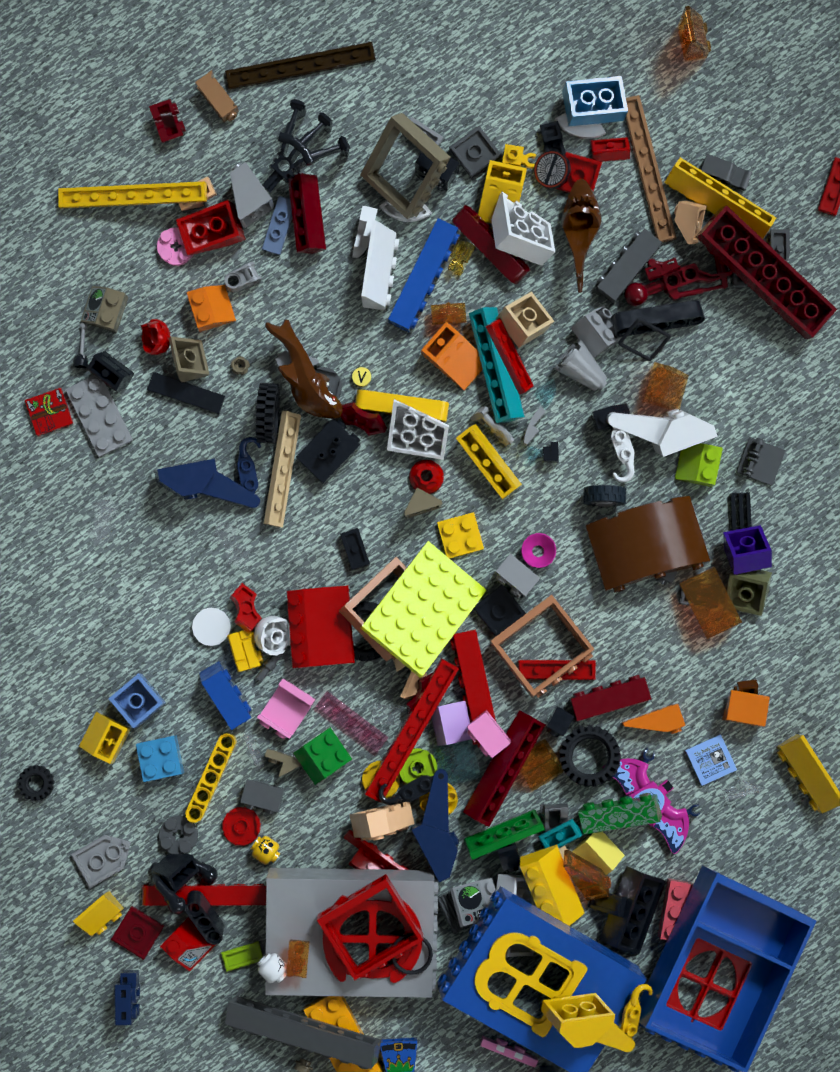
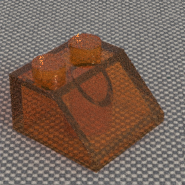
[642,362,689,410]

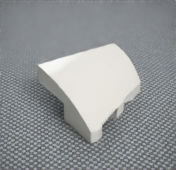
[352,206,378,258]

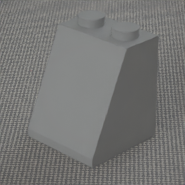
[230,162,274,229]

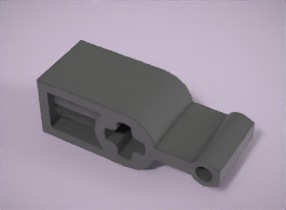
[701,154,752,191]

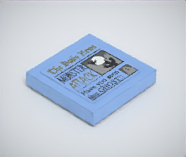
[685,734,737,786]

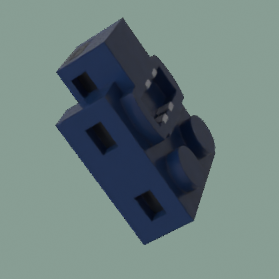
[115,970,140,1025]

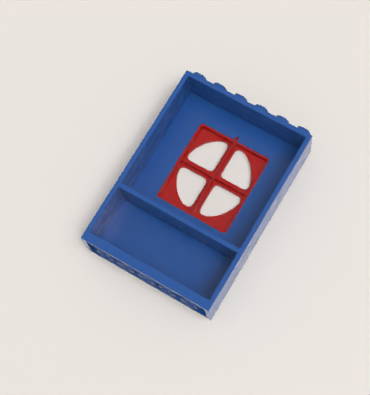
[639,865,817,1072]

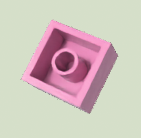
[467,710,511,758]

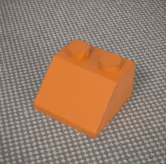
[187,285,236,332]

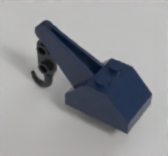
[378,768,460,883]

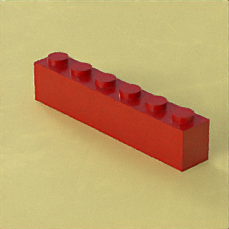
[450,629,496,748]

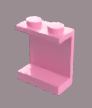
[257,678,316,740]

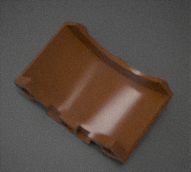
[586,496,710,593]

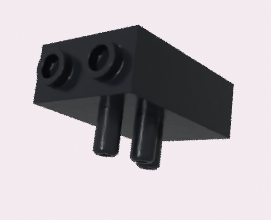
[296,419,361,485]

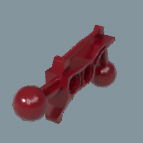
[624,247,732,307]

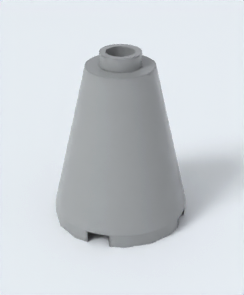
[554,340,607,391]

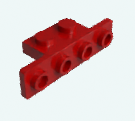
[343,829,409,870]

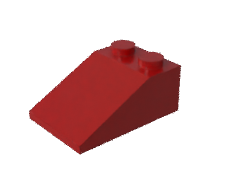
[176,200,246,256]

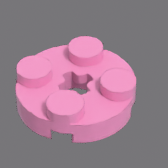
[157,227,193,266]

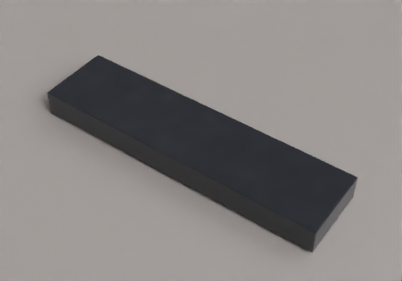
[147,372,226,414]

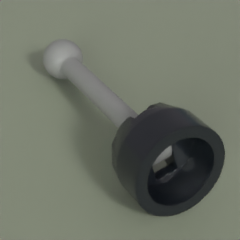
[73,323,88,369]

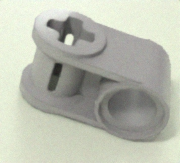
[224,262,262,293]

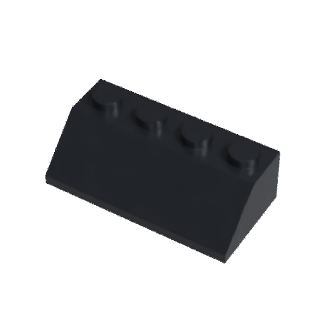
[599,866,666,954]

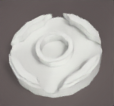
[192,608,231,646]

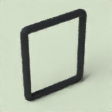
[618,318,671,361]

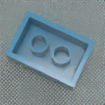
[562,76,628,127]

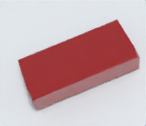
[590,137,630,162]

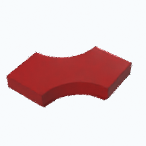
[230,583,262,634]

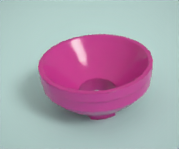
[521,533,556,568]

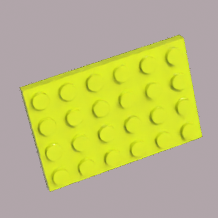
[360,541,487,678]

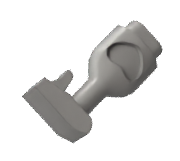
[470,406,515,447]

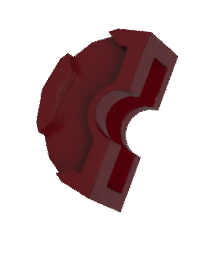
[149,99,186,142]

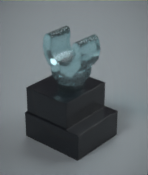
[528,442,559,463]

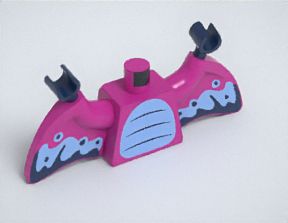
[602,747,701,854]

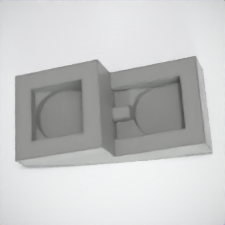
[523,406,546,447]

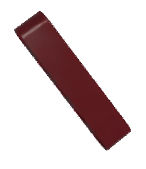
[452,205,530,284]

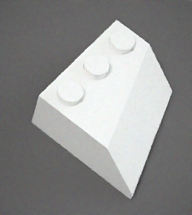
[491,192,555,266]
[387,399,449,460]

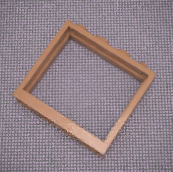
[339,557,407,662]
[490,595,595,698]

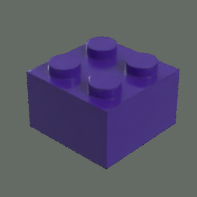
[723,525,772,575]

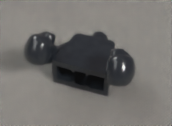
[150,853,218,914]

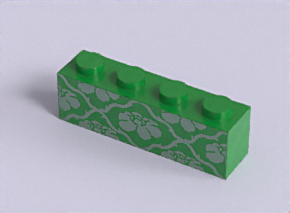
[578,793,662,835]

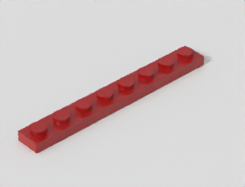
[364,658,459,803]

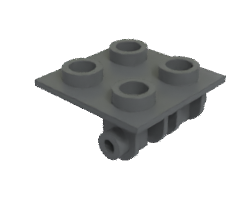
[737,437,786,486]

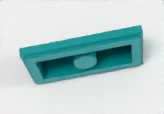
[538,819,583,848]

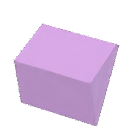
[432,701,471,746]

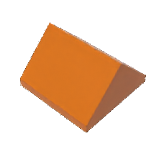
[722,690,770,727]

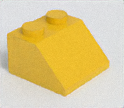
[73,891,124,936]

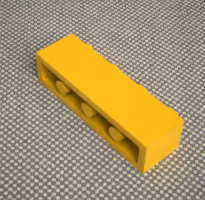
[456,424,522,499]

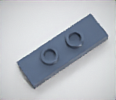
[262,196,292,256]

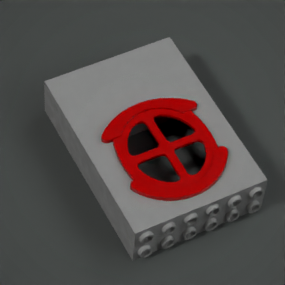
[265,868,438,998]

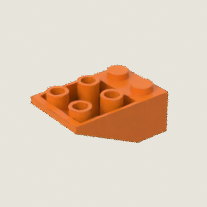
[421,322,483,391]

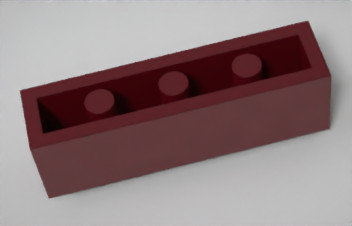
[288,173,326,254]
[570,675,652,721]

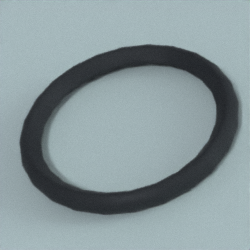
[391,933,433,975]

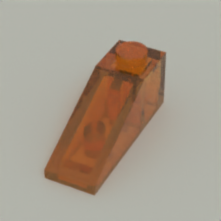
[563,850,611,901]

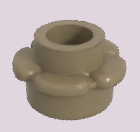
[231,356,250,375]
[294,1058,313,1072]

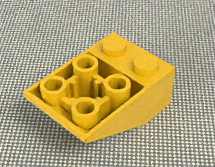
[478,160,527,224]

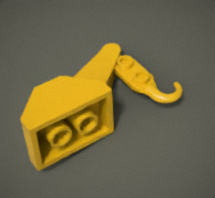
[541,984,653,1052]

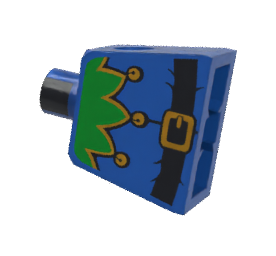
[380,1037,417,1072]

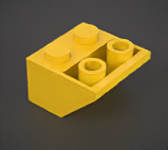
[79,711,131,764]

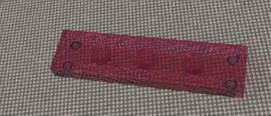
[316,691,389,753]

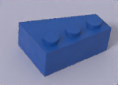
[199,661,252,730]

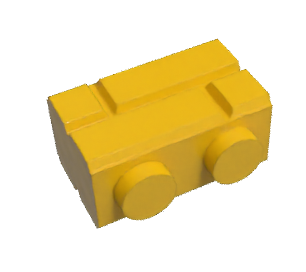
[227,630,264,672]

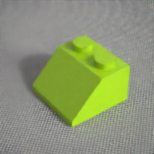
[675,443,723,487]

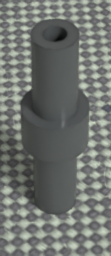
[255,653,283,682]

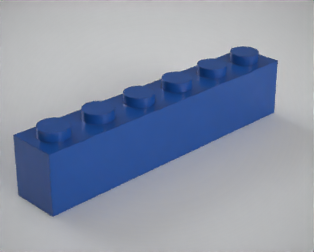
[388,218,460,332]

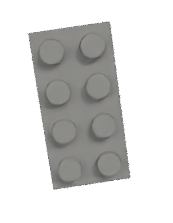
[65,375,134,458]

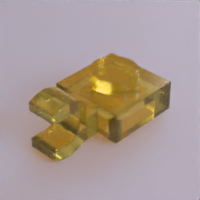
[448,240,476,276]

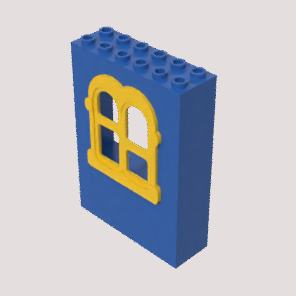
[437,886,647,1072]

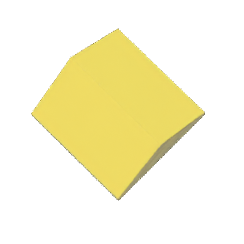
[570,831,625,882]

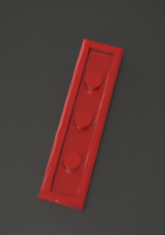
[486,318,534,395]
[518,660,596,680]

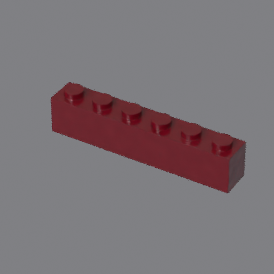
[463,710,546,827]

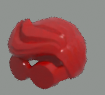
[141,319,171,355]

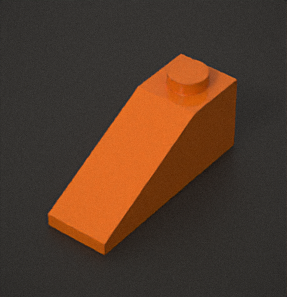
[621,703,686,734]

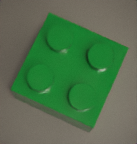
[293,727,352,785]

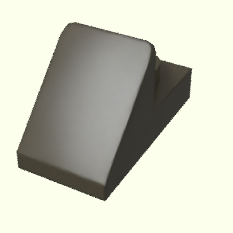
[265,748,301,777]

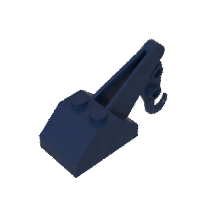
[154,437,261,508]

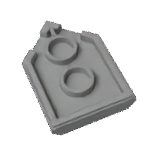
[71,835,131,888]

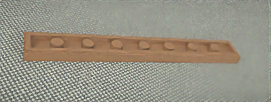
[625,95,676,243]

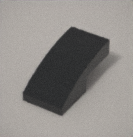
[540,121,566,155]

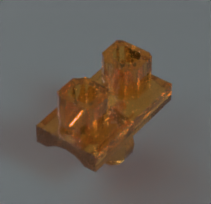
[431,302,466,325]
[286,939,310,978]

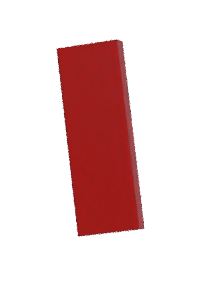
[817,157,840,216]

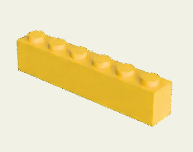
[664,157,776,239]

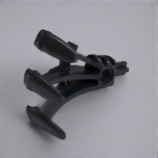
[262,99,350,192]

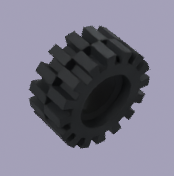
[17,765,55,801]

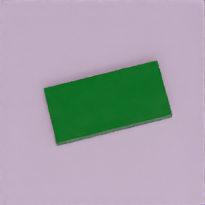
[464,810,545,860]

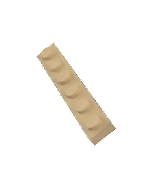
[264,411,301,527]

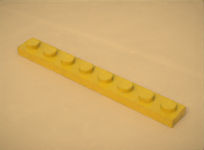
[58,181,207,209]

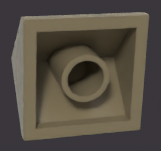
[169,337,210,383]
[404,488,443,519]

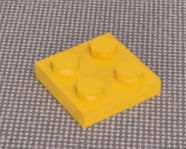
[437,512,484,559]

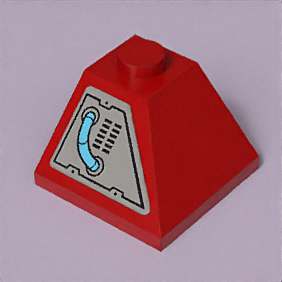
[160,917,215,971]

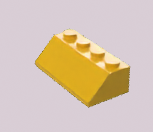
[777,734,840,814]
[520,845,585,926]

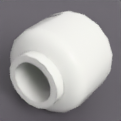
[257,953,287,983]

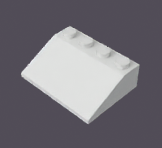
[361,220,400,311]

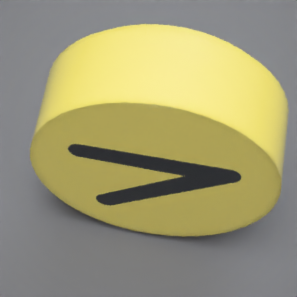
[352,367,371,387]

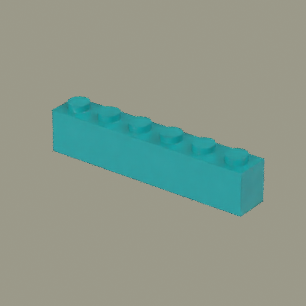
[469,307,525,423]

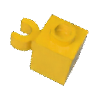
[502,144,536,169]

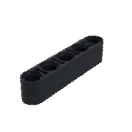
[611,300,705,337]

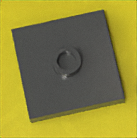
[449,126,502,179]

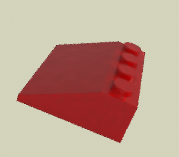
[287,585,355,668]

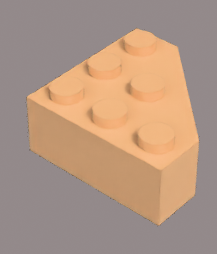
[349,802,414,841]

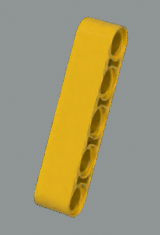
[355,390,449,422]
[185,733,237,823]

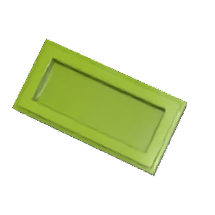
[221,941,263,972]

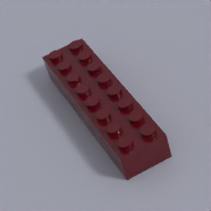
[695,205,837,339]

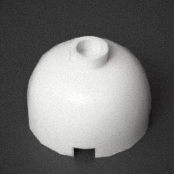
[254,616,291,656]

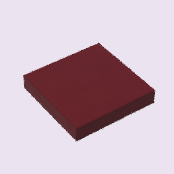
[111,906,165,960]

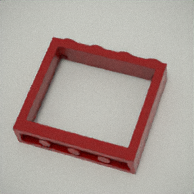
[317,874,423,981]

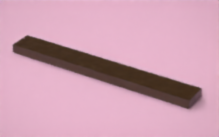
[225,42,376,90]

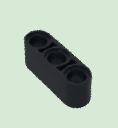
[185,890,224,945]

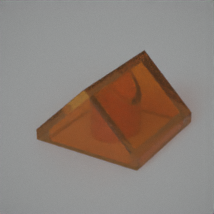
[520,739,564,791]

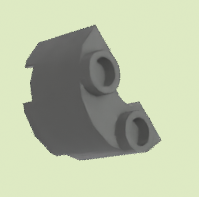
[540,803,568,832]

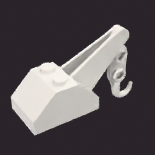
[606,409,718,483]

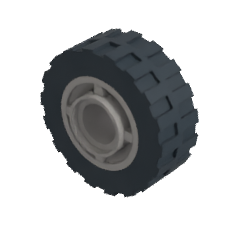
[583,485,626,507]

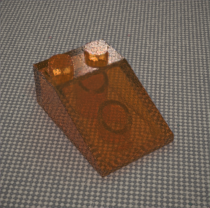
[678,6,711,62]
[679,567,742,639]

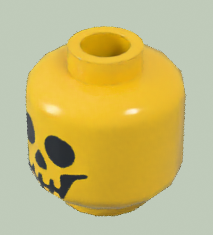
[251,836,280,865]

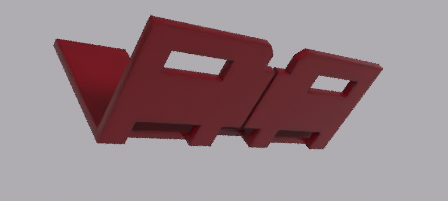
[645,257,681,281]

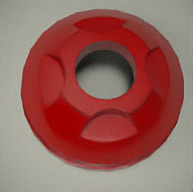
[409,460,444,494]

